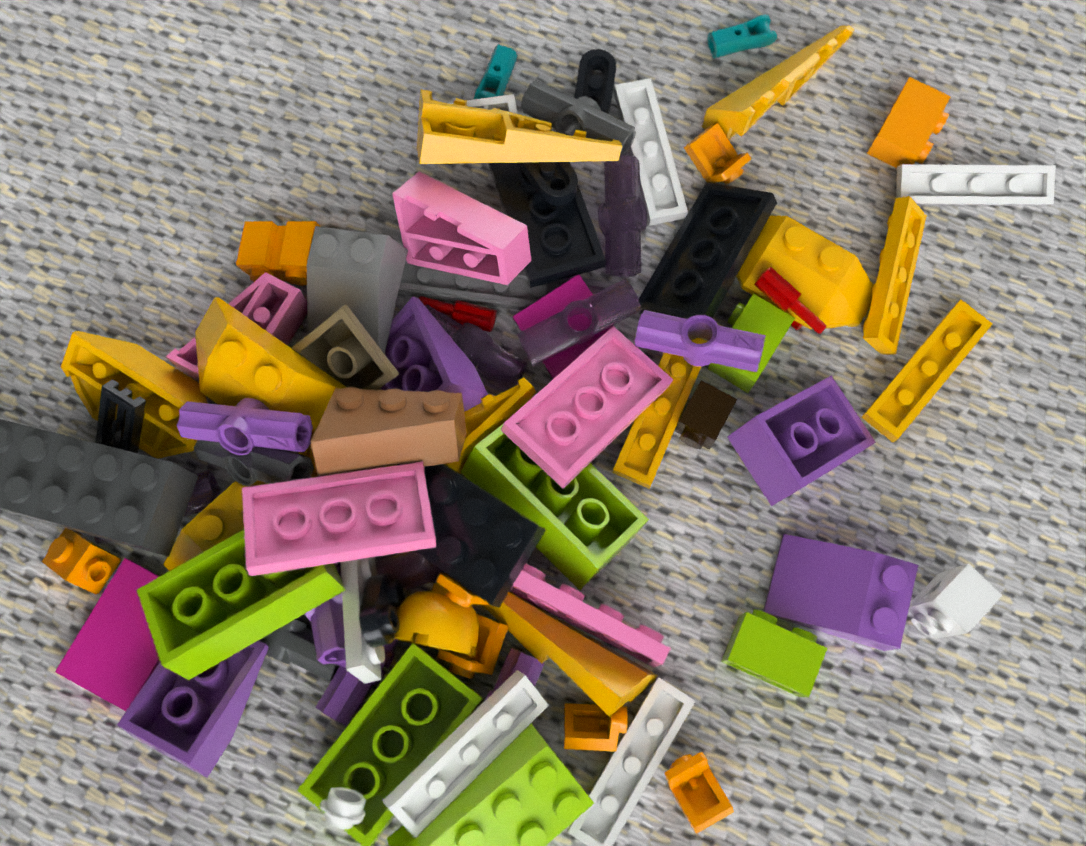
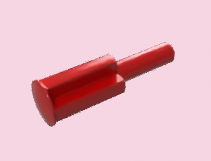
[754,267,826,334]
[419,296,497,333]

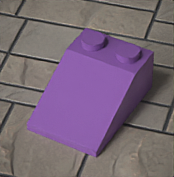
[381,296,488,412]
[727,375,876,506]
[763,534,918,651]
[117,640,269,778]

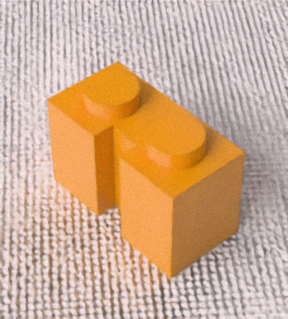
[867,77,951,168]
[236,221,321,286]

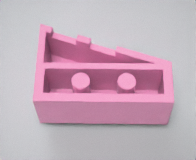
[392,171,531,285]
[166,272,307,381]

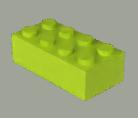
[461,424,649,590]
[137,529,346,680]
[297,643,484,846]
[387,723,594,846]

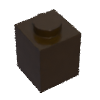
[674,380,737,450]

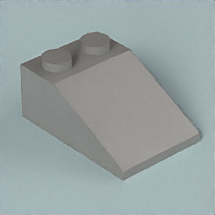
[306,226,408,354]

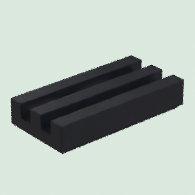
[95,379,146,453]

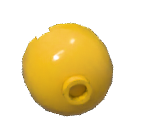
[394,583,480,657]

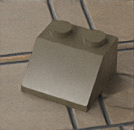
[292,304,399,390]

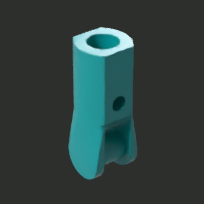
[707,14,778,59]
[473,44,518,100]

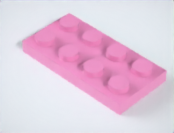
[501,326,673,488]
[242,462,436,576]
[510,564,671,668]

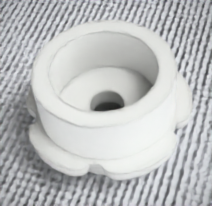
[320,787,366,829]

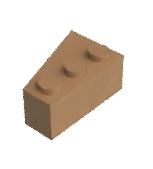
[311,387,467,477]

